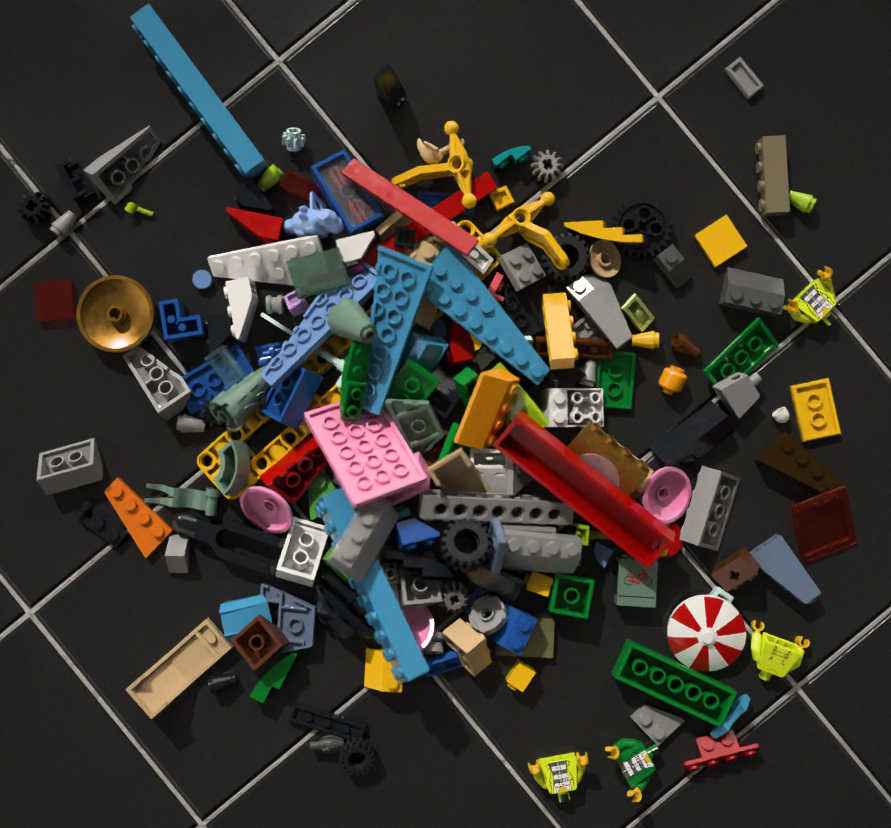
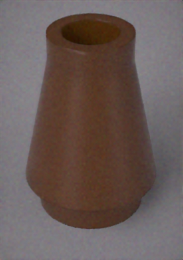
[670,333,700,358]

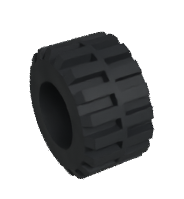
[540,233,591,284]
[440,518,492,573]

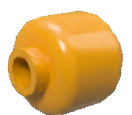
[658,365,687,395]

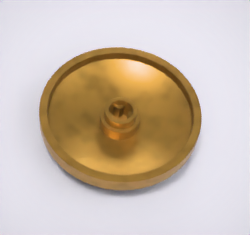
[76,275,156,353]

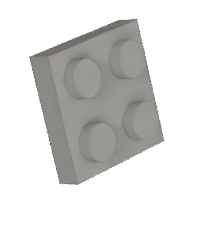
[497,243,546,292]

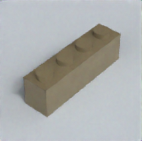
[755,135,790,217]

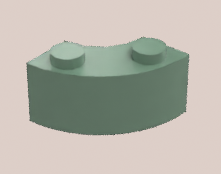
[214,440,250,496]

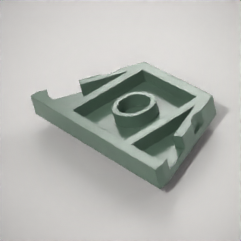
[385,399,444,455]

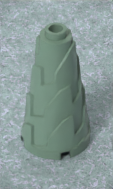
[209,365,270,432]

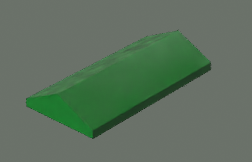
[703,317,779,386]

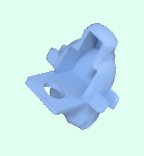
[283,192,344,239]

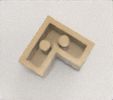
[442,618,492,677]

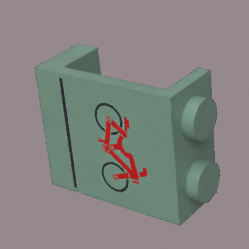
[614,554,658,608]

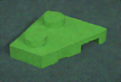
[308,469,337,520]

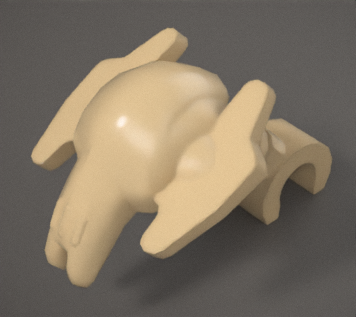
[417,138,464,165]

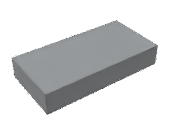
[724,57,764,99]

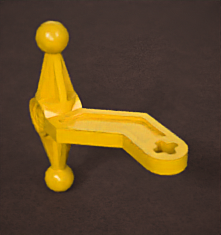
[391,121,477,209]
[482,192,570,270]

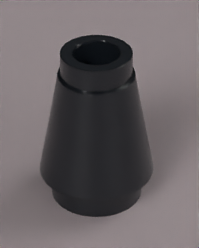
[208,673,238,694]

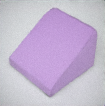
[283,288,310,317]

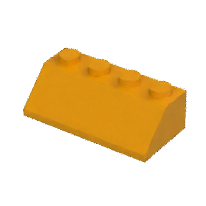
[453,368,520,450]

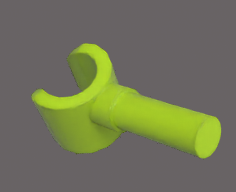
[125,202,154,217]

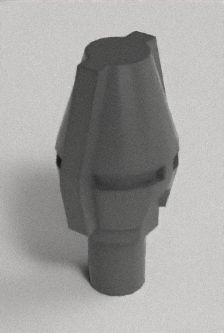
[309,735,344,754]

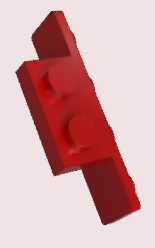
[682,729,759,772]

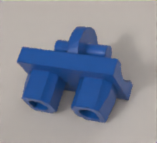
[255,340,288,366]

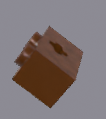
[711,547,760,592]

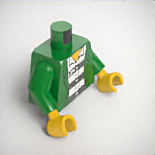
[605,738,661,802]

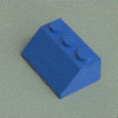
[260,366,323,430]

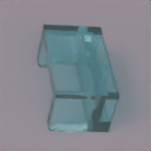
[204,345,247,390]

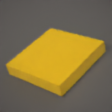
[693,214,747,268]

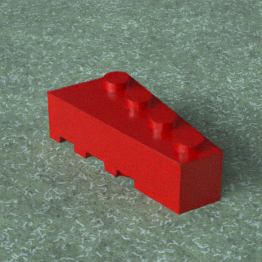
[259,434,328,505]

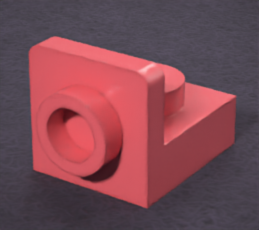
[488,273,505,303]

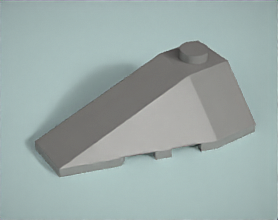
[83,126,161,204]
[567,273,633,350]
[123,346,192,421]
[396,550,442,611]

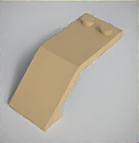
[427,448,500,528]
[126,617,233,719]

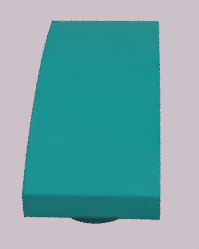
[491,145,531,170]

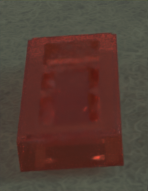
[278,168,319,202]

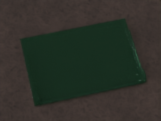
[286,247,352,299]

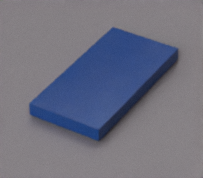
[182,344,255,415]

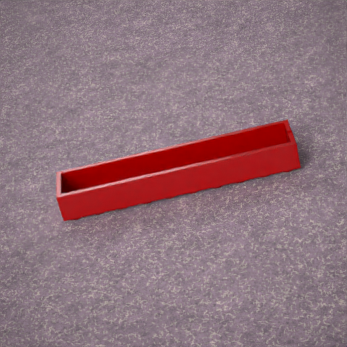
[493,410,675,569]

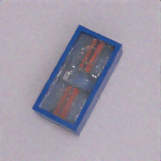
[310,149,384,237]

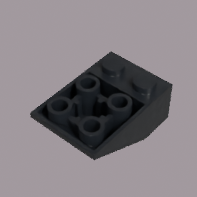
[426,357,478,419]

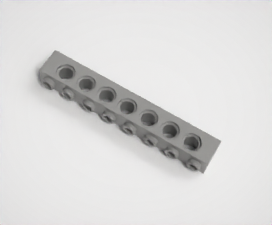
[417,489,574,527]

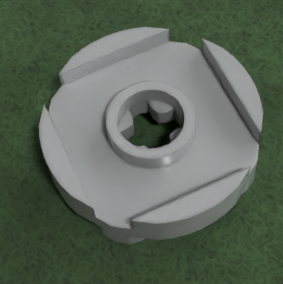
[469,595,509,636]

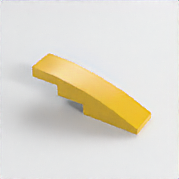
[564,220,645,243]

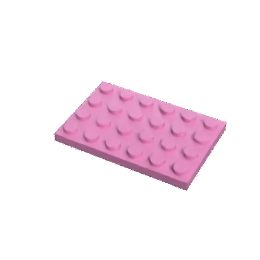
[304,401,427,508]

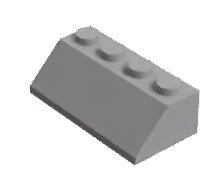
[679,466,741,551]
[326,498,399,584]
[501,529,583,574]

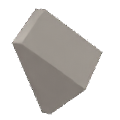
[165,534,190,573]

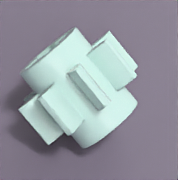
[282,128,305,152]

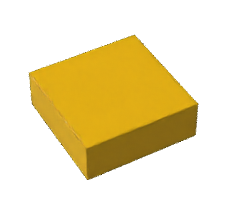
[489,185,514,212]

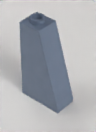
[749,534,821,604]

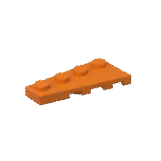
[104,478,174,558]

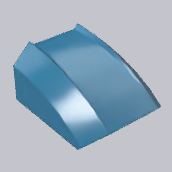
[397,332,449,372]
[219,594,272,642]

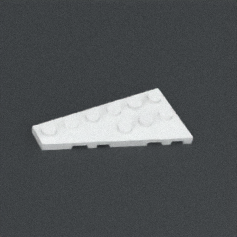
[207,234,329,289]

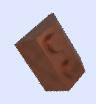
[230,614,291,671]

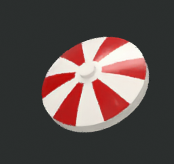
[667,595,746,671]

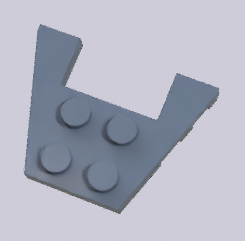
[260,583,317,655]

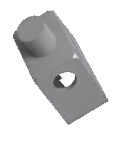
[712,372,762,418]

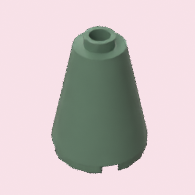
[327,299,377,343]

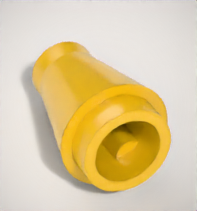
[632,331,659,350]

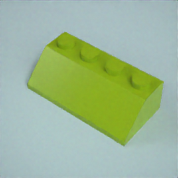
[491,362,550,428]

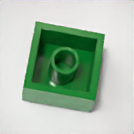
[547,573,595,619]

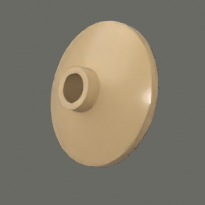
[589,240,621,278]

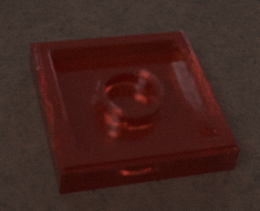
[33,279,77,322]

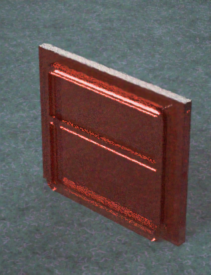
[790,485,857,563]

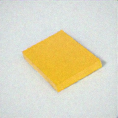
[789,378,841,442]

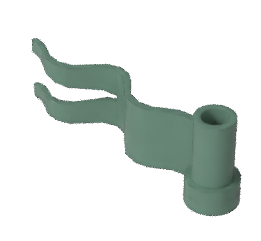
[144,483,221,516]

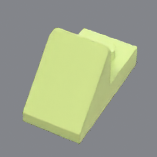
[621,294,655,332]

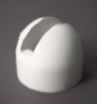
[772,407,790,423]

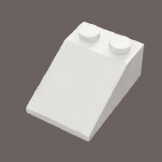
[275,517,328,587]

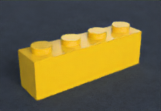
[542,293,578,370]

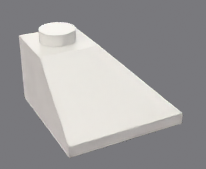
[336,231,376,266]

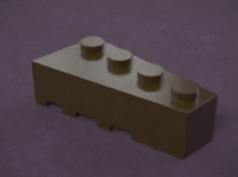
[754,432,844,497]

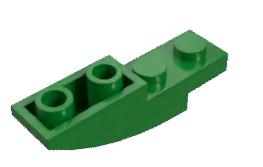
[340,340,373,420]

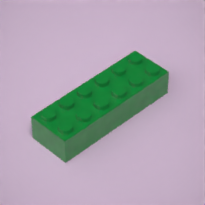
[611,638,737,728]

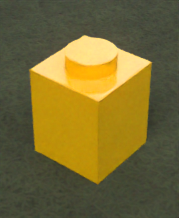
[524,571,554,597]
[506,658,536,692]

